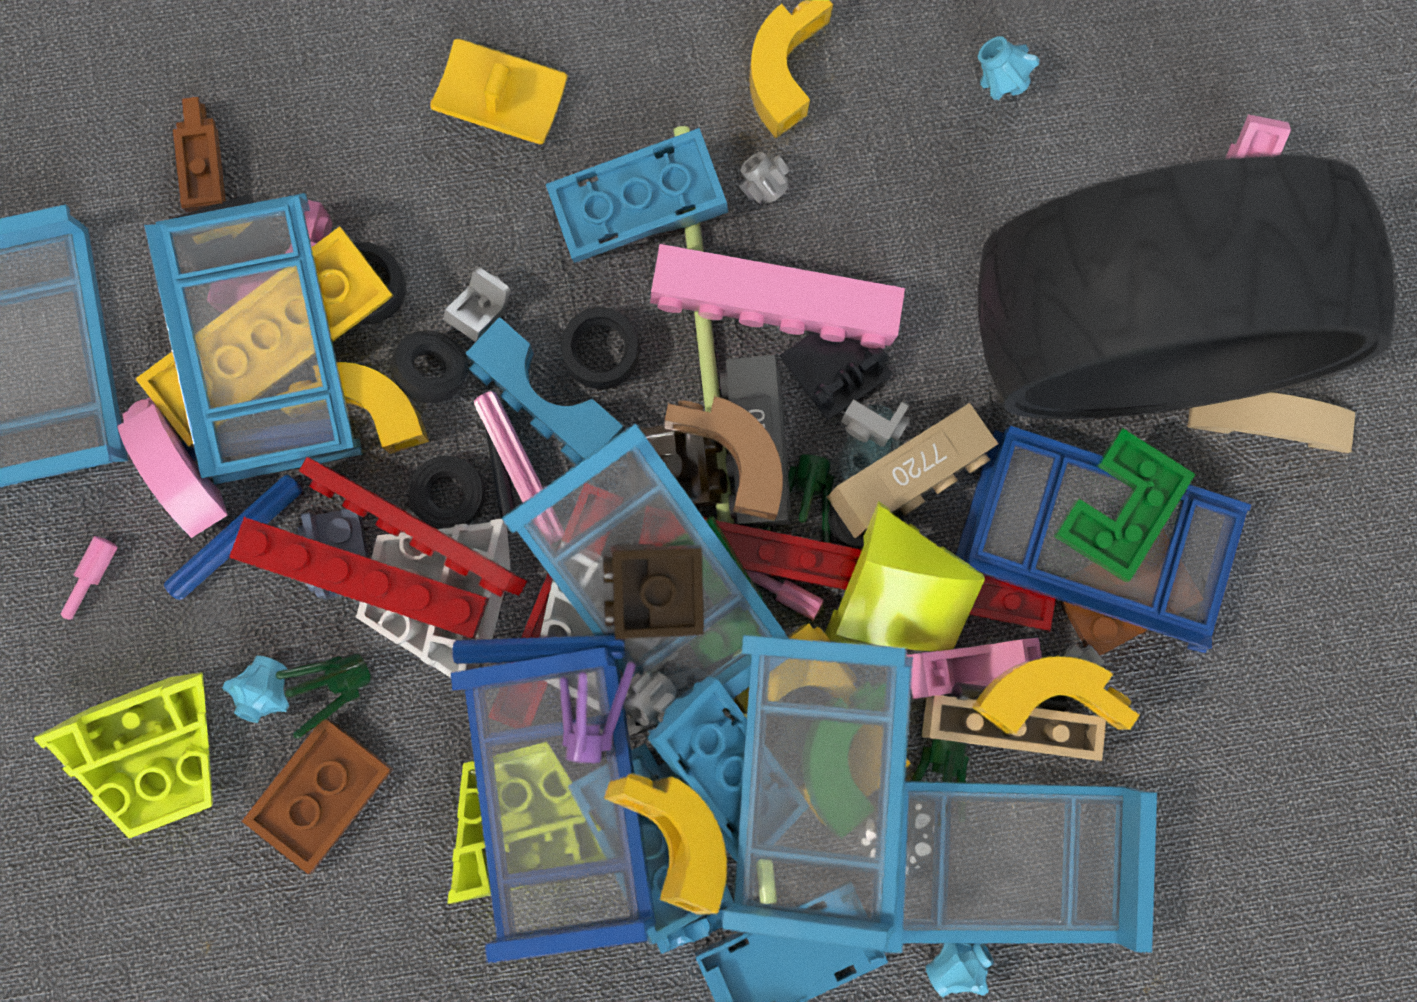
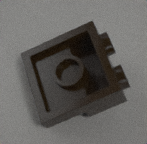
[627,425,728,515]
[603,544,704,640]

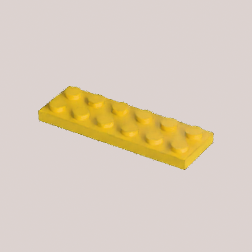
[136,226,394,447]

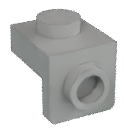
[443,267,511,342]
[841,399,910,447]

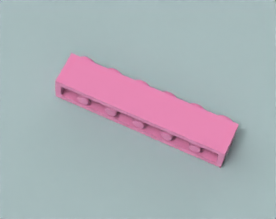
[650,244,905,349]

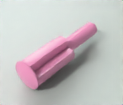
[60,536,118,620]
[746,570,824,621]

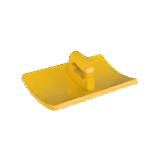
[430,38,568,144]

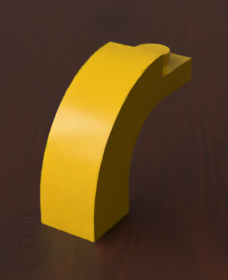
[749,0,833,138]
[277,362,429,454]
[972,656,1140,734]
[604,774,727,915]

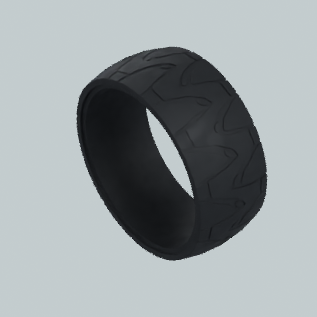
[977,154,1396,419]

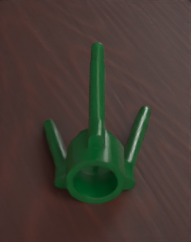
[763,454,834,543]
[276,654,370,739]
[911,739,969,827]

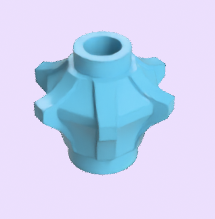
[978,36,1039,100]
[222,656,289,723]
[926,943,994,997]

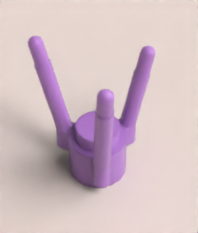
[560,662,636,763]

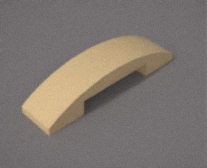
[1188,392,1355,453]

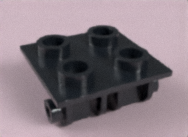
[779,332,893,421]

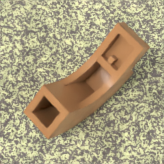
[664,396,783,521]

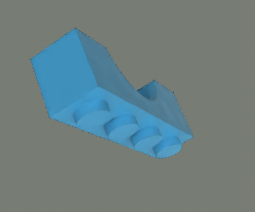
[466,317,624,465]

